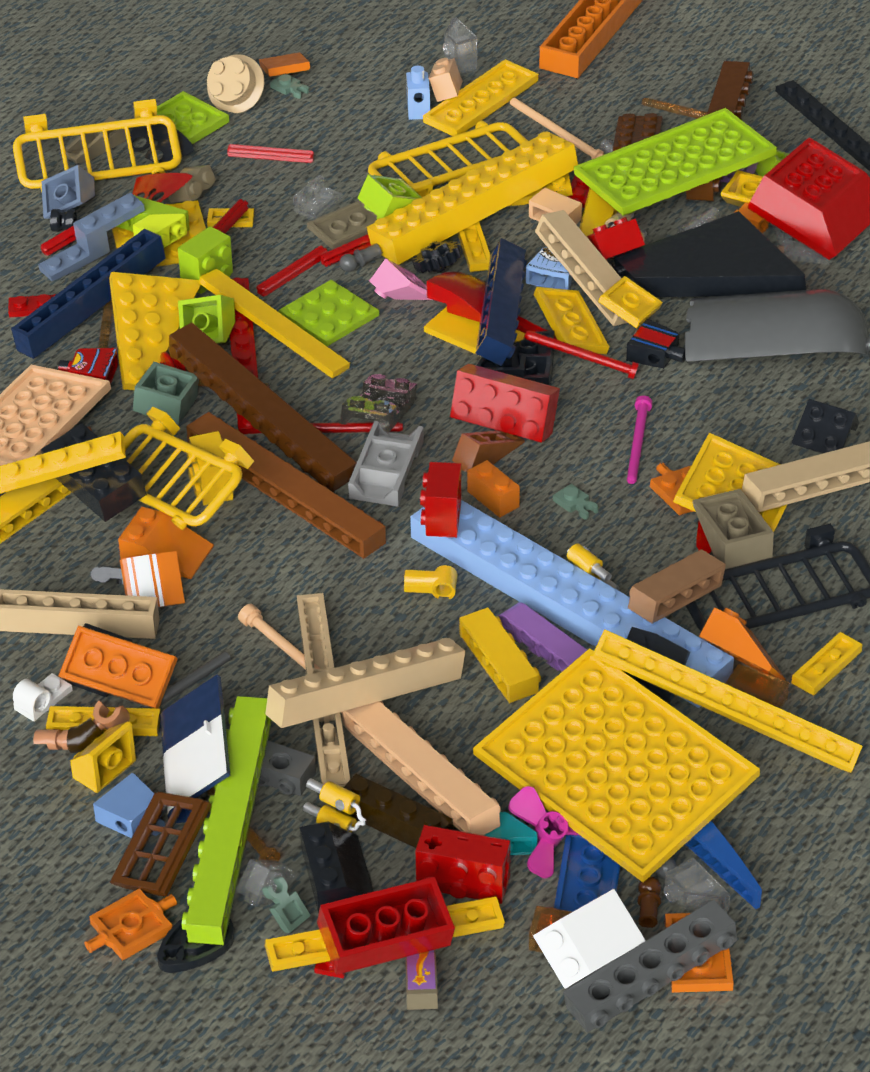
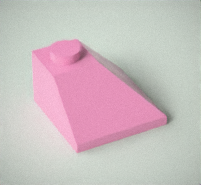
[370,259,432,300]

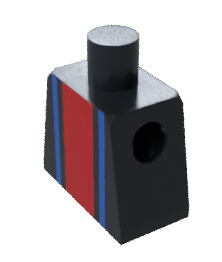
[626,319,686,369]

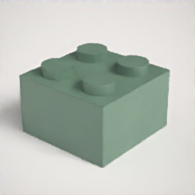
[133,362,199,425]

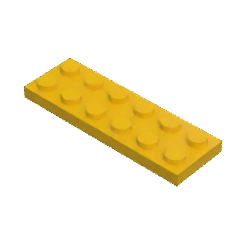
[423,59,539,136]

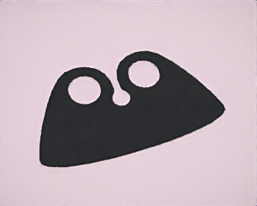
[130,124,194,163]

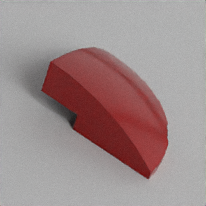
[427,271,486,322]

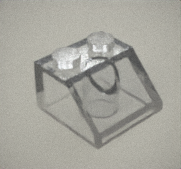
[443,17,477,76]

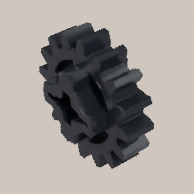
[412,241,463,273]

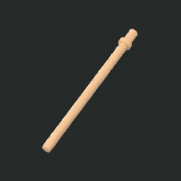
[510,98,604,159]

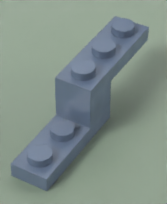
[38,192,145,281]

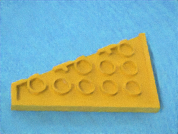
[109,272,201,390]

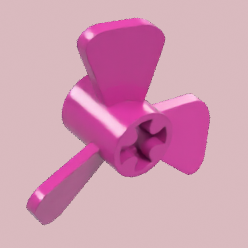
[508,786,581,878]

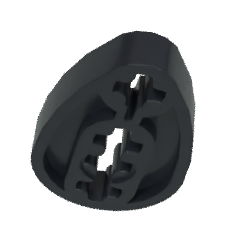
[157,918,234,973]

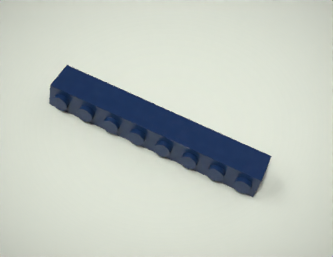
[11,229,166,359]
[475,238,527,366]

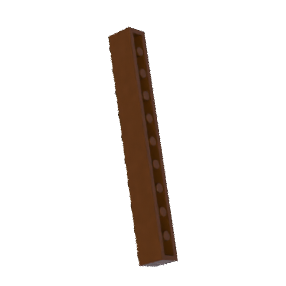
[686,61,753,201]
[168,322,357,492]

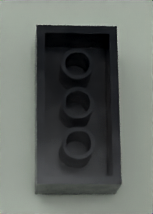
[40,423,147,522]

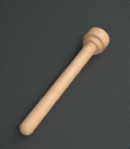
[238,604,321,670]

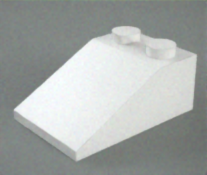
[533,889,646,989]

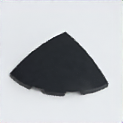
[476,330,555,386]

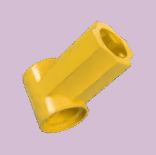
[404,565,458,599]

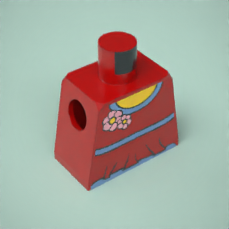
[58,348,118,385]

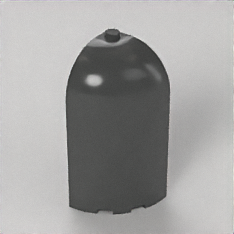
[685,289,870,364]

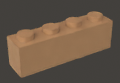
[628,549,726,624]

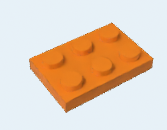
[665,913,734,993]

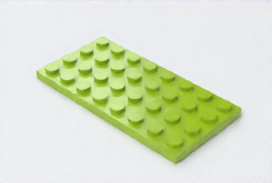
[574,108,777,216]

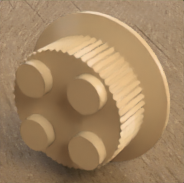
[207,55,264,113]

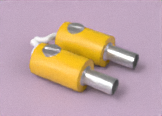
[567,543,619,591]
[303,778,366,833]

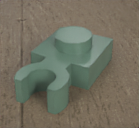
[270,74,309,99]
[553,484,598,520]
[262,877,311,933]

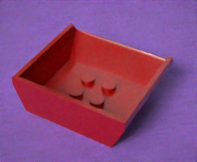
[747,137,870,260]

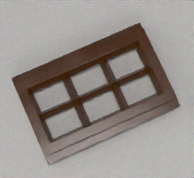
[110,792,212,897]

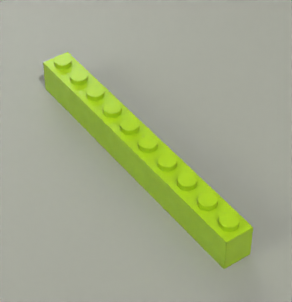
[182,696,272,945]

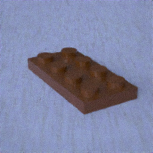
[613,113,663,151]

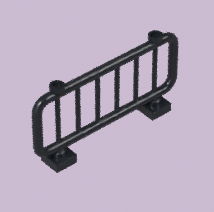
[686,523,870,631]

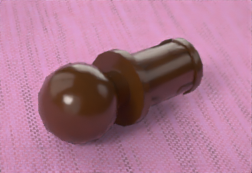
[637,876,662,928]

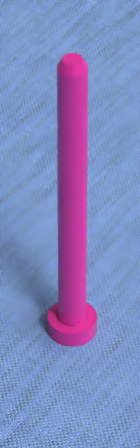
[627,396,652,484]

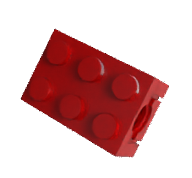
[415,825,510,904]

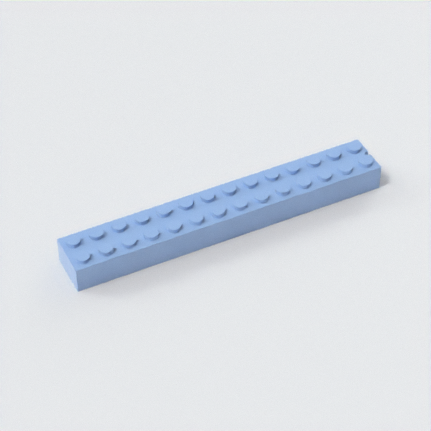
[410,500,734,708]

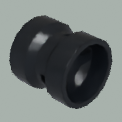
[50,209,77,232]

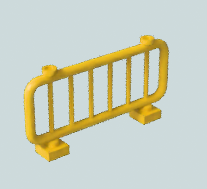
[13,99,182,192]
[368,121,528,197]
[125,407,254,530]

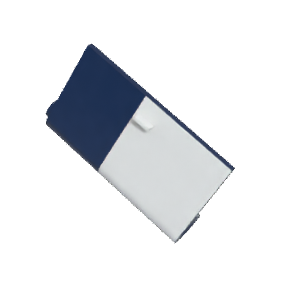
[160,675,230,823]

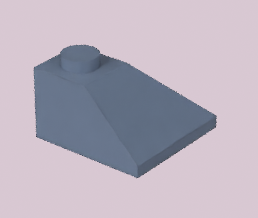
[41,165,95,219]

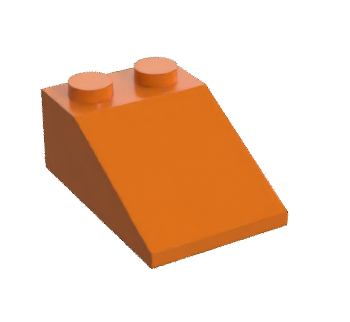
[118,506,214,579]
[699,607,786,683]

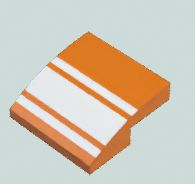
[120,551,185,607]

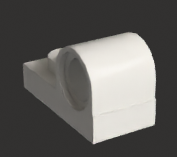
[13,673,73,721]

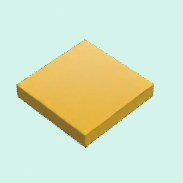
[598,276,663,328]

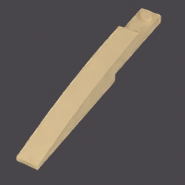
[297,593,350,787]

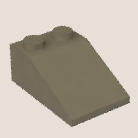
[693,489,774,569]

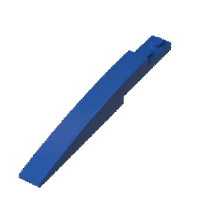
[685,821,762,909]

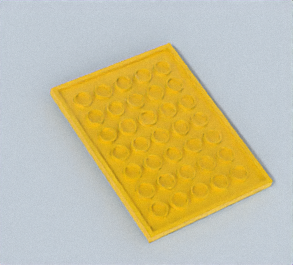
[473,648,760,882]

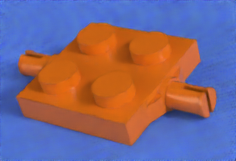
[650,463,694,516]
[84,888,177,961]

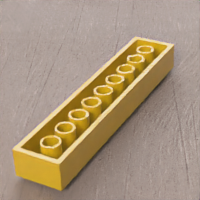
[367,131,578,265]

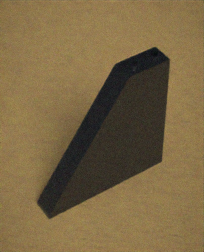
[613,211,806,297]

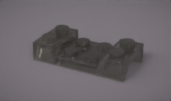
[340,374,417,432]

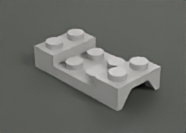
[348,419,424,507]

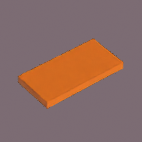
[59,625,178,709]

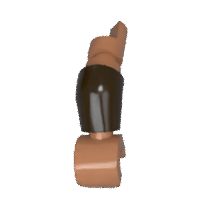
[33,700,130,753]

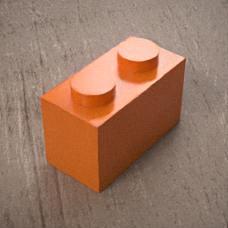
[467,460,520,518]

